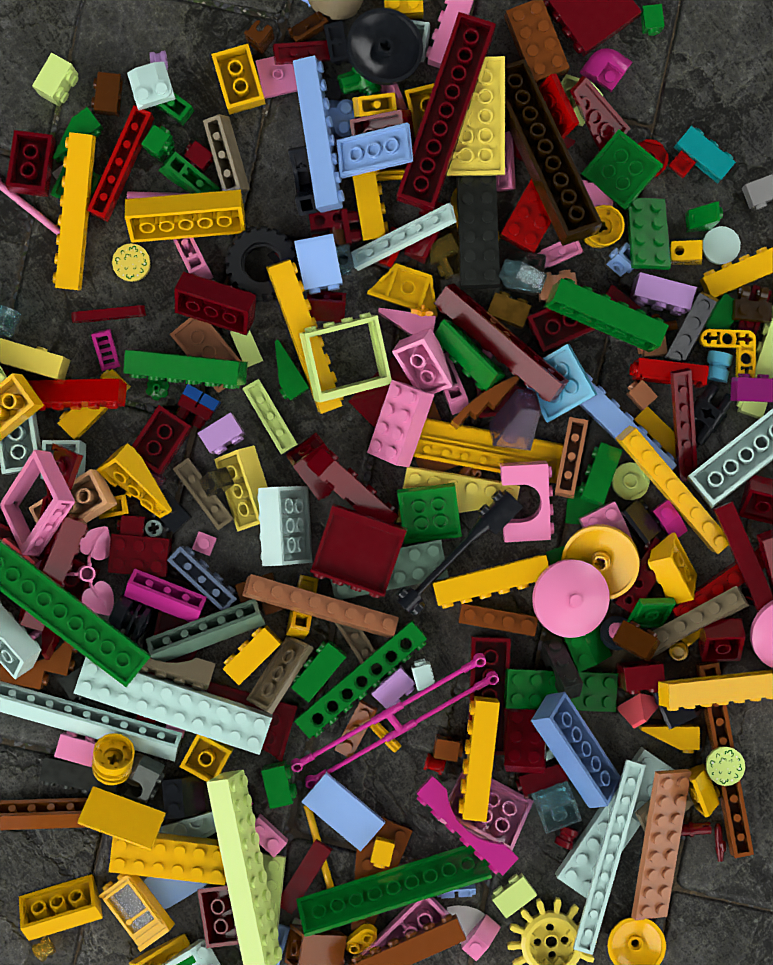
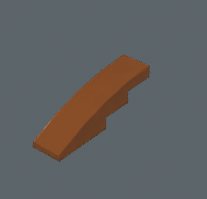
[451,376,519,429]

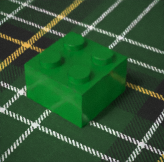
[261,760,297,809]

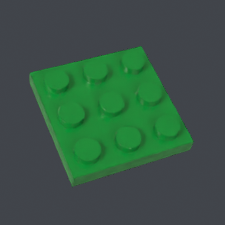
[581,129,663,210]
[397,483,462,544]

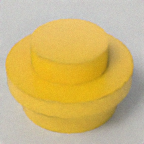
[669,642,689,661]

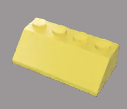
[214,445,268,532]

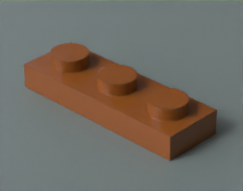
[334,700,378,758]

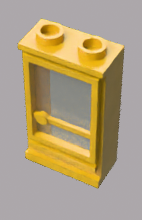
[99,874,175,952]

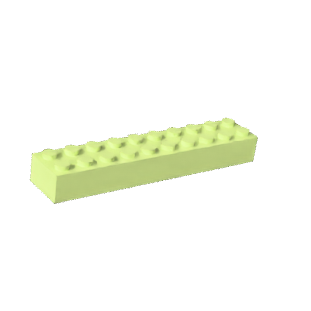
[206,770,282,965]

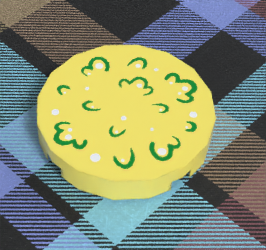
[112,243,151,282]

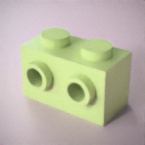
[491,873,537,919]

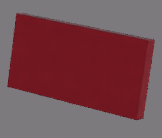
[348,356,413,428]

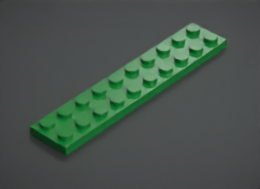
[0,540,151,687]
[296,845,492,937]

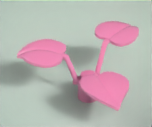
[35,526,114,616]

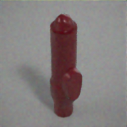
[714,823,726,862]

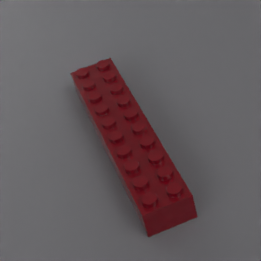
[396,12,496,212]

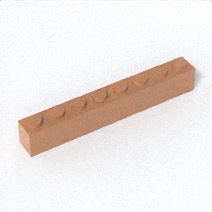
[242,574,399,638]

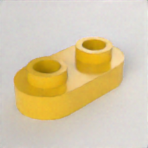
[346,924,377,954]

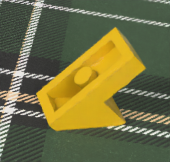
[99,494,129,519]

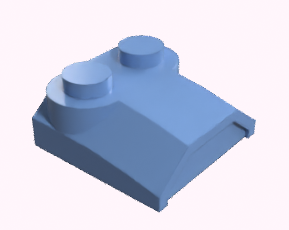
[327,99,356,140]

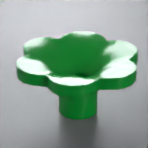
[146,380,169,401]

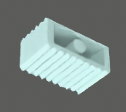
[411,658,435,691]

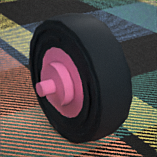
[600,616,628,651]

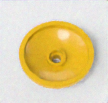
[607,917,666,965]

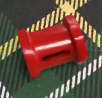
[423,753,446,775]

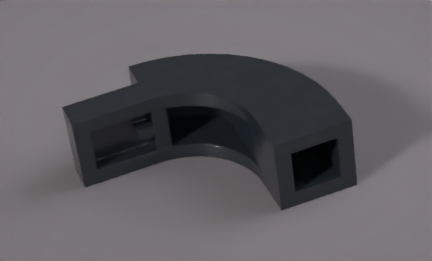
[288,145,318,216]

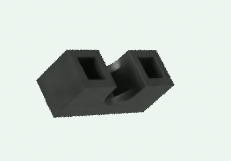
[540,637,583,699]
[123,755,165,806]

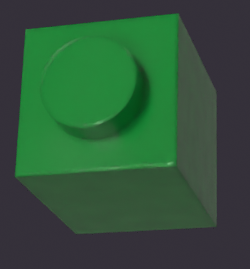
[640,4,664,36]

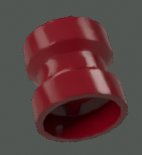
[554,824,579,850]

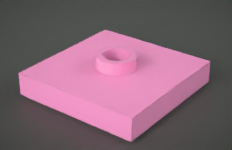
[255,56,297,99]

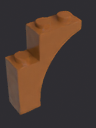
[0,641,78,690]

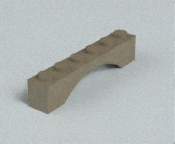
[652,586,749,657]
[139,658,215,691]

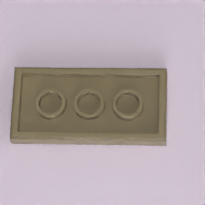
[246,636,314,714]

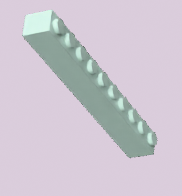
[0,681,183,762]

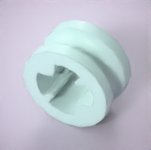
[145,520,163,537]

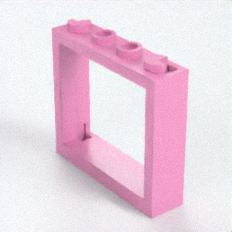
[0,450,75,556]

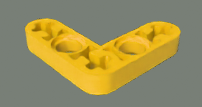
[699,329,756,378]

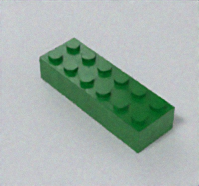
[544,278,669,353]
[123,350,248,389]

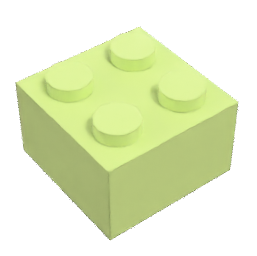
[32,52,78,107]

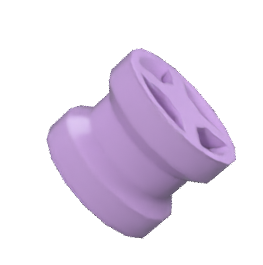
[150,50,168,70]

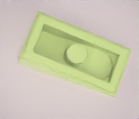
[230,330,263,368]

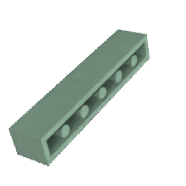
[146,599,266,662]

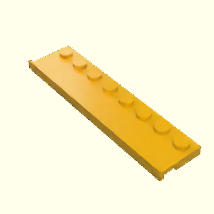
[413,418,564,484]

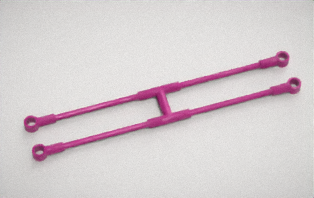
[291,653,499,789]

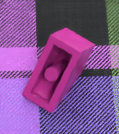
[650,500,688,538]

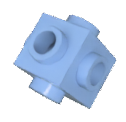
[606,242,633,277]

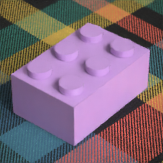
[629,272,697,316]

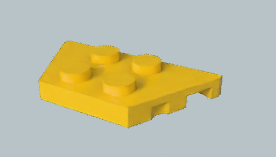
[367,263,438,318]

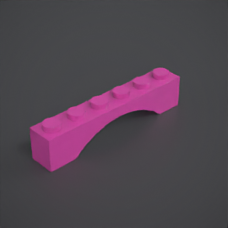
[416,775,519,876]

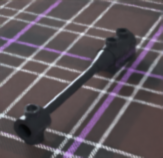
[396,490,523,615]

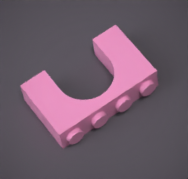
[500,461,554,542]

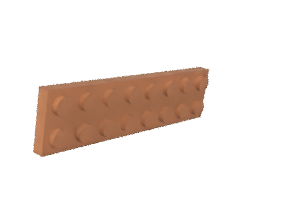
[631,769,691,920]

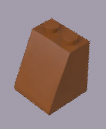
[284,924,347,965]

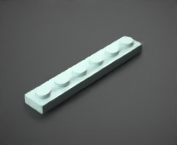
[351,203,457,271]

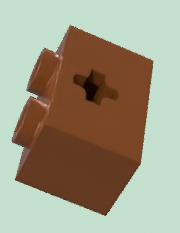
[433,734,463,762]

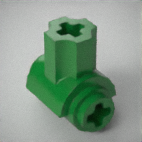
[337,67,382,96]

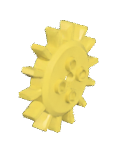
[507,897,597,965]

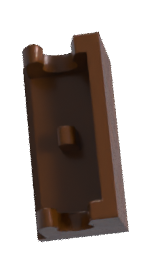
[287,11,329,42]
[244,20,275,55]

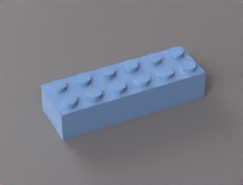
[531,692,621,808]

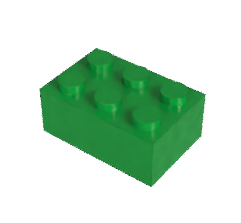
[291,640,347,703]

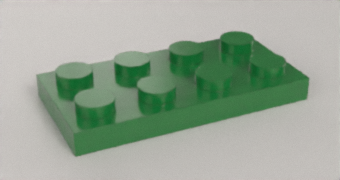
[627,198,671,270]

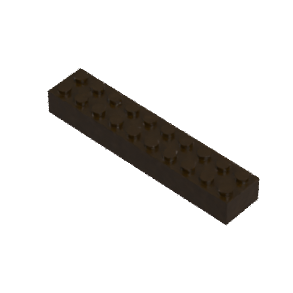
[505,59,602,246]

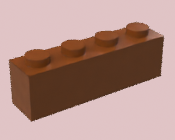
[458,603,538,636]

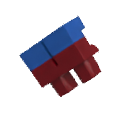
[176,384,221,429]

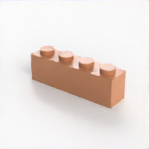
[555,417,588,499]

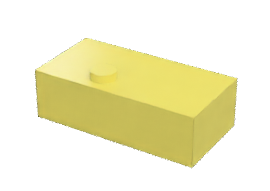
[0,338,71,380]

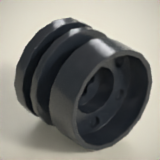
[107,593,153,643]

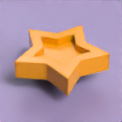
[411,304,433,317]

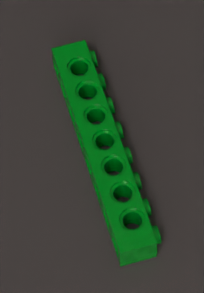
[294,619,427,739]

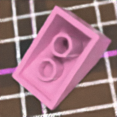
[392,328,453,394]
[578,501,633,561]

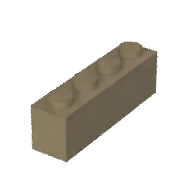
[203,114,250,193]

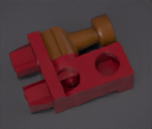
[309,208,362,247]

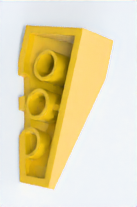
[96,443,172,518]

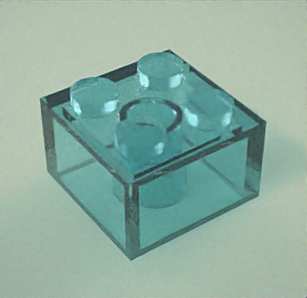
[531,781,582,834]

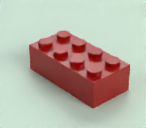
[499,179,551,256]

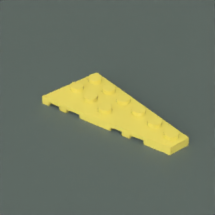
[447,56,505,176]
[397,466,520,522]

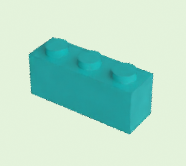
[674,126,736,184]

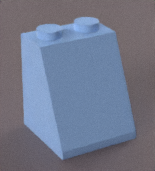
[294,234,343,294]

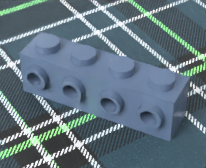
[167,546,239,611]

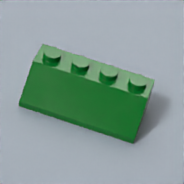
[435,319,506,391]
[562,625,612,672]

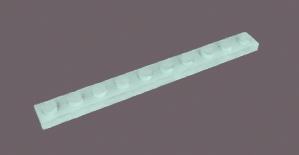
[573,759,646,955]

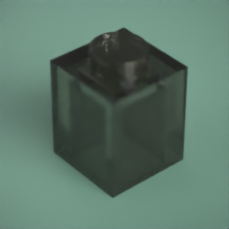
[199,467,235,497]

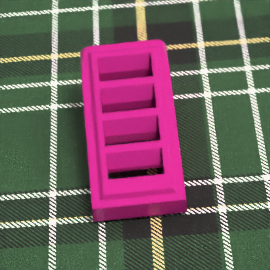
[91,328,120,371]

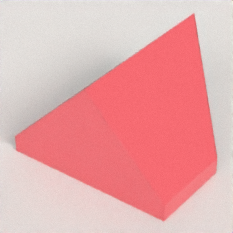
[616,693,659,728]

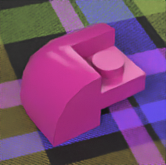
[579,48,632,92]

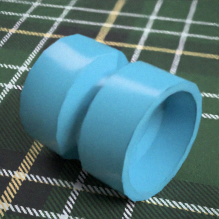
[707,350,733,383]

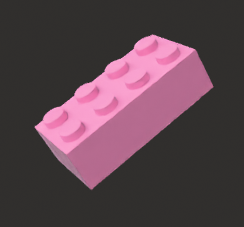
[367,380,434,467]

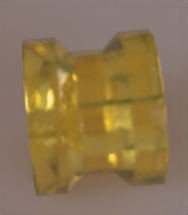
[32,936,56,962]

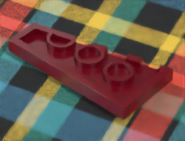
[39,443,83,519]

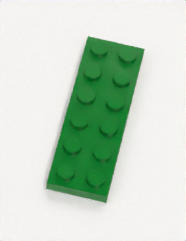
[504,669,618,712]

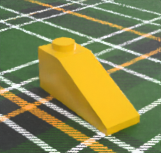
[286,575,319,639]
[639,724,700,753]

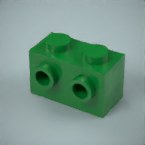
[141,125,175,163]

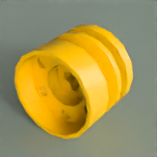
[583,205,625,249]
[92,733,135,785]

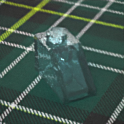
[499,259,547,293]

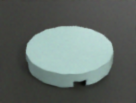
[702,226,741,265]

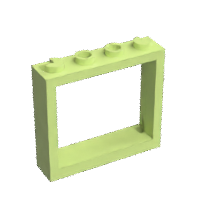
[299,312,392,402]

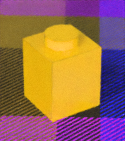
[370,836,395,868]

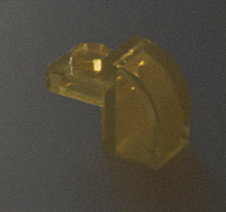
[429,233,459,280]

